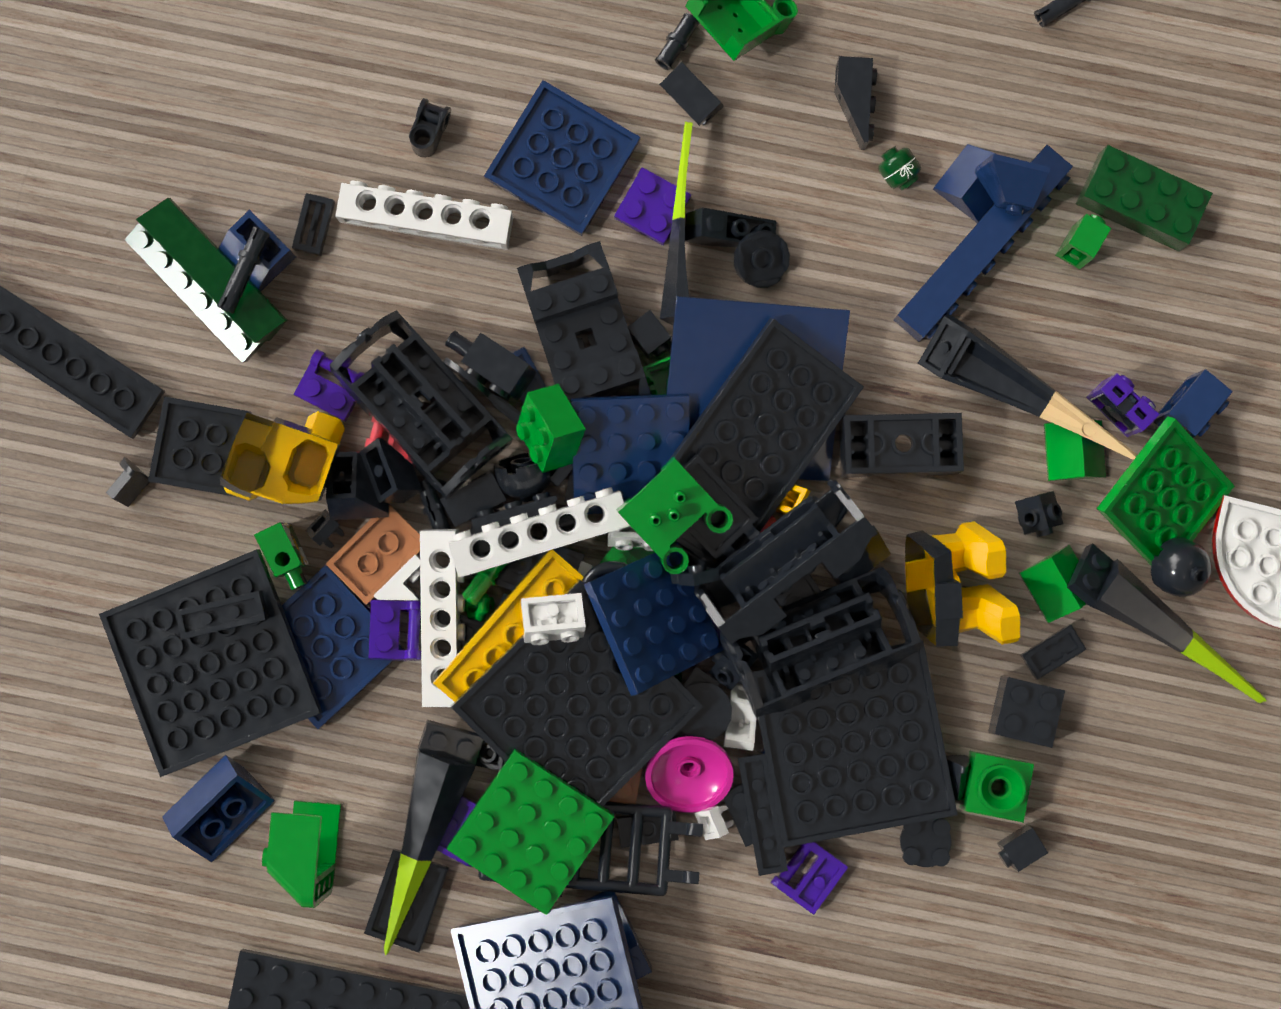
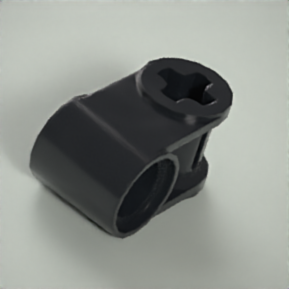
[409,98,451,158]

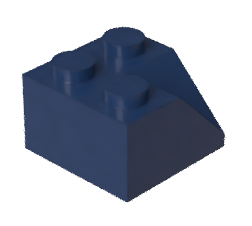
[1153,369,1233,438]

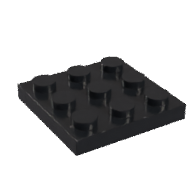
[148,396,252,497]

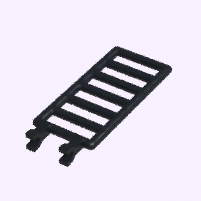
[478,801,703,896]

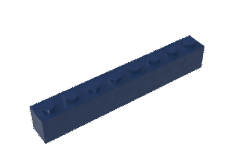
[894,144,1073,342]

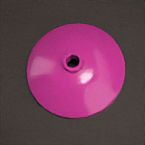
[645,736,733,813]

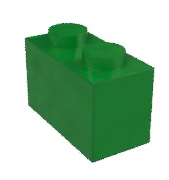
[1055,214,1111,270]

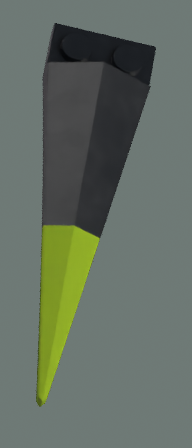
[660,122,693,346]
[1067,543,1267,703]
[384,720,483,956]

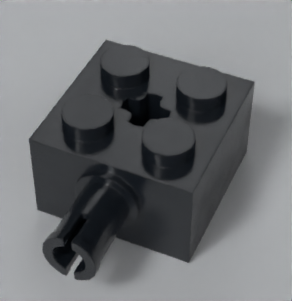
[445,330,537,401]

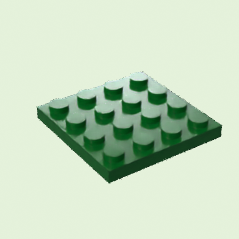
[1097,416,1235,565]
[447,749,614,915]

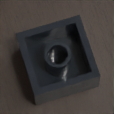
[988,676,1065,748]

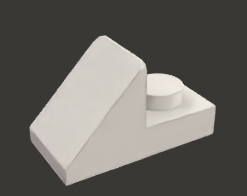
[373,554,421,601]

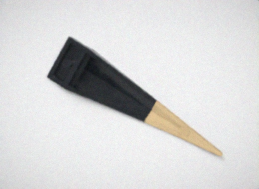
[918,314,1137,459]

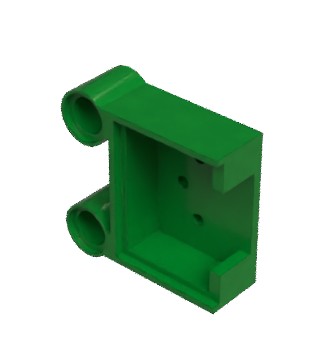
[685,0,798,61]
[616,457,733,574]

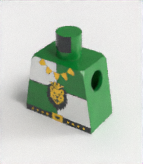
[254,522,309,590]

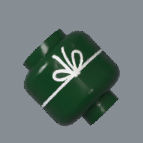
[878,146,921,191]

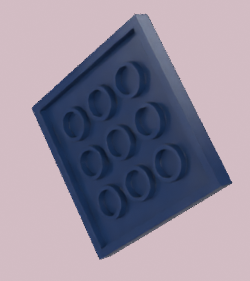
[484,80,640,236]
[571,394,689,514]
[584,543,724,696]
[282,565,405,729]

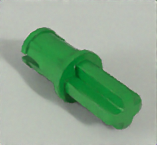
[462,563,509,605]

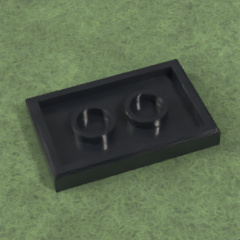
[364,848,449,953]

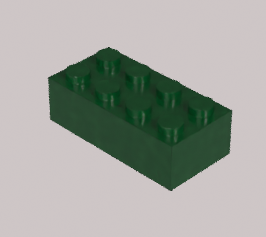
[1076,145,1213,252]

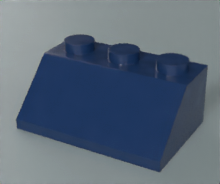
[162,755,275,863]

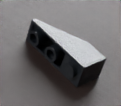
[834,56,877,150]
[685,207,776,247]
[471,492,558,554]

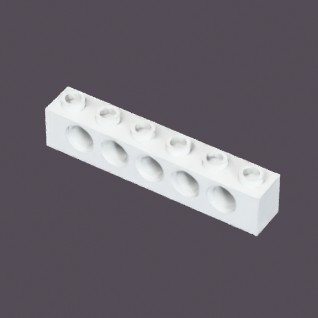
[335,181,514,250]
[448,487,630,578]
[420,529,465,707]

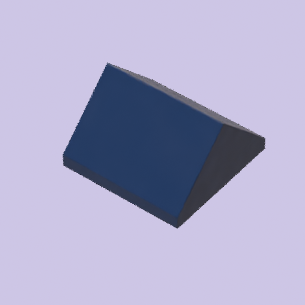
[933,144,996,223]

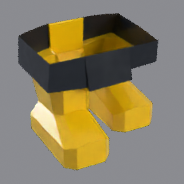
[220,411,345,505]
[905,521,1020,647]

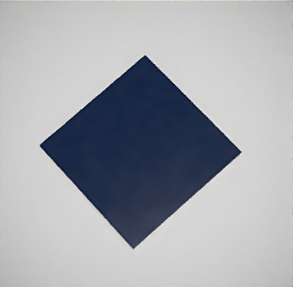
[667,296,850,481]

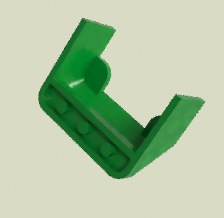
[262,801,341,908]

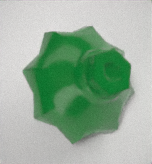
[465,591,495,621]

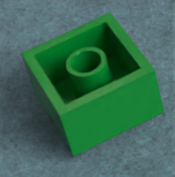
[516,384,586,473]

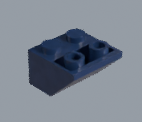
[219,209,296,292]

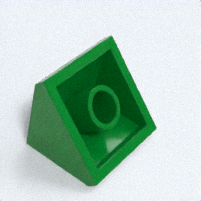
[1044,420,1106,481]
[1019,545,1086,623]

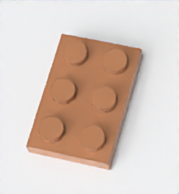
[326,505,420,605]

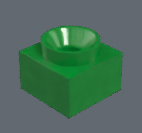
[959,751,1034,823]

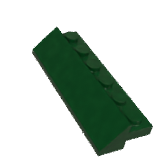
[125,198,288,363]

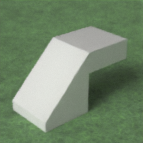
[724,682,757,751]

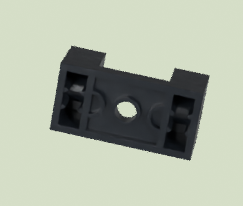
[839,413,964,478]

